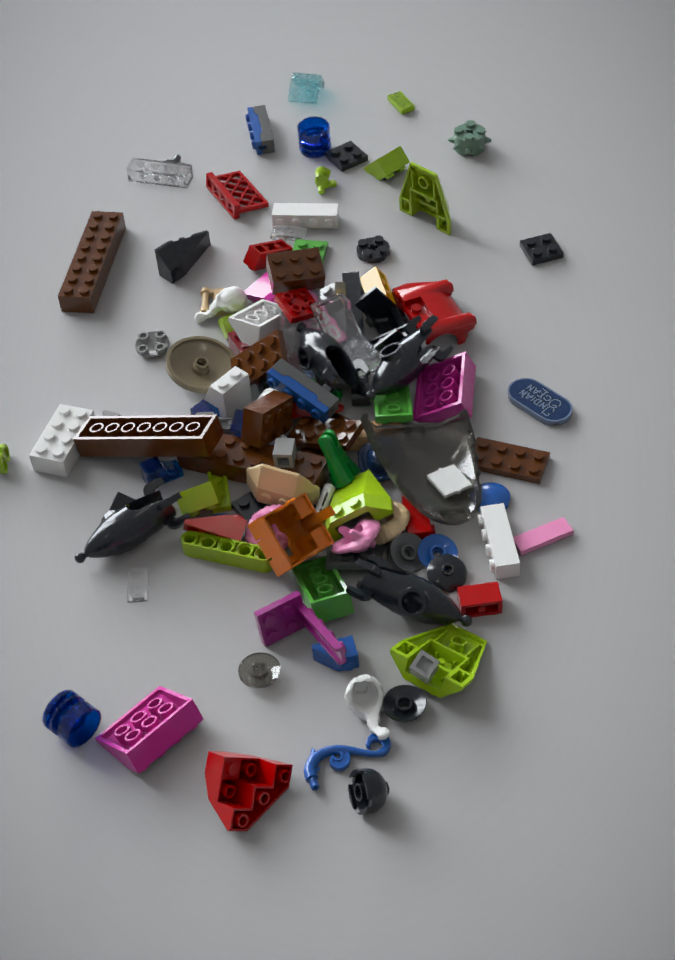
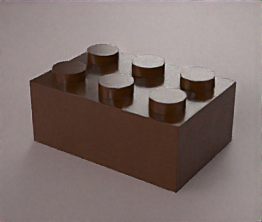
[266,247,326,295]
[241,390,294,449]

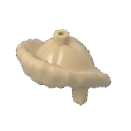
[365,501,410,545]

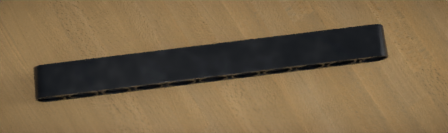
[342,271,370,406]

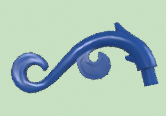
[304,733,391,791]

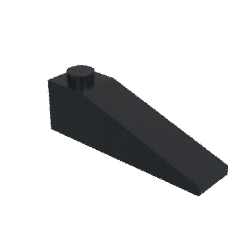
[155,230,211,284]

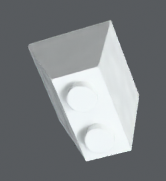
[202,366,252,417]

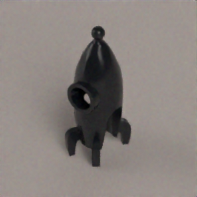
[365,315,454,402]
[296,323,371,396]
[74,477,191,563]
[346,555,472,627]

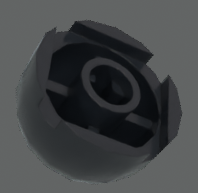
[348,768,389,815]

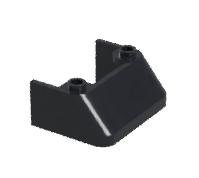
[354,286,423,352]

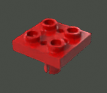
[274,287,322,324]

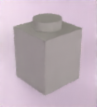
[273,438,297,468]

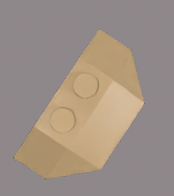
[247,464,320,505]

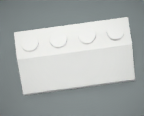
[228,299,291,346]

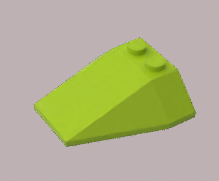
[399,162,451,235]
[324,470,394,542]
[389,623,487,698]

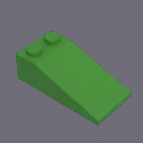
[291,556,354,623]

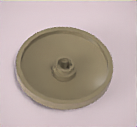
[165,336,235,394]

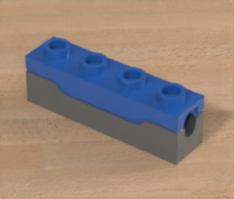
[245,105,275,155]
[266,358,339,423]

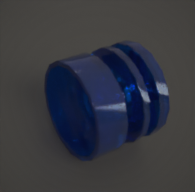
[297,116,331,158]
[42,689,101,748]

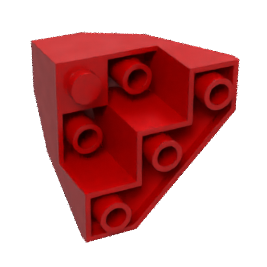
[205,751,293,831]

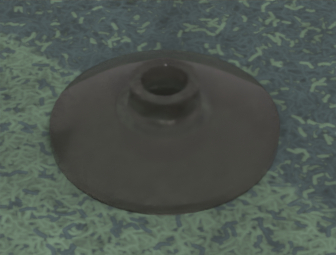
[238,652,281,688]

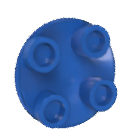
[471,482,510,512]

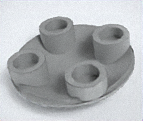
[135,330,170,358]

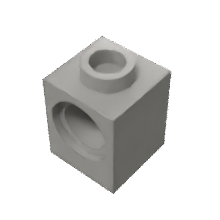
[409,649,440,685]

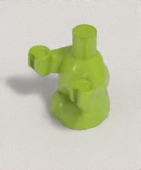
[315,166,337,194]

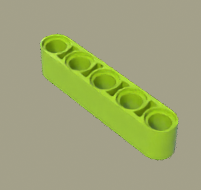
[181,531,273,573]

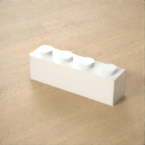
[272,203,339,229]
[477,503,520,579]

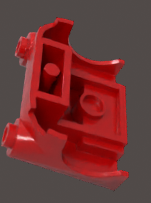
[397,279,477,345]

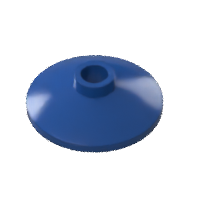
[418,534,458,571]

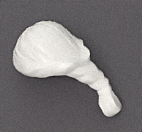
[194,286,248,324]
[344,674,390,740]

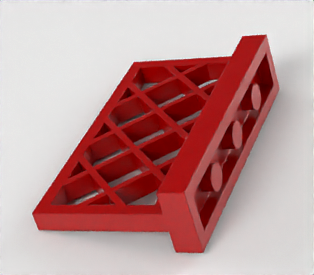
[206,171,269,219]

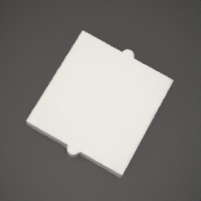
[427,464,472,498]

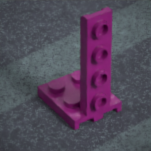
[254,591,347,665]

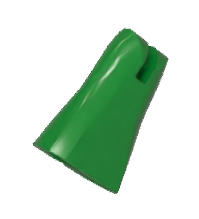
[318,429,360,488]

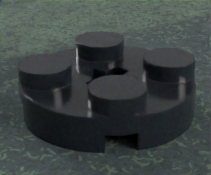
[356,235,390,264]

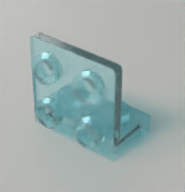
[287,72,325,104]

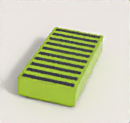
[387,91,415,115]

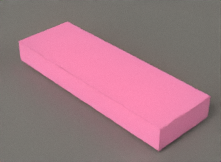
[513,517,574,556]

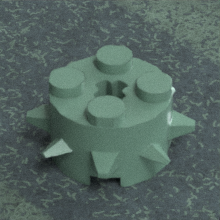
[448,120,491,156]

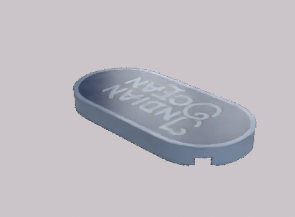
[507,378,573,426]

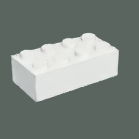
[29,404,95,477]

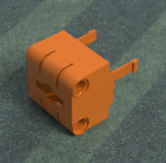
[247,493,335,578]

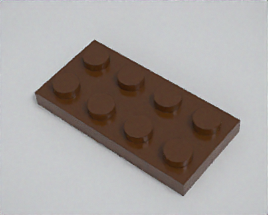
[230,329,288,387]
[287,417,365,451]
[466,437,550,484]

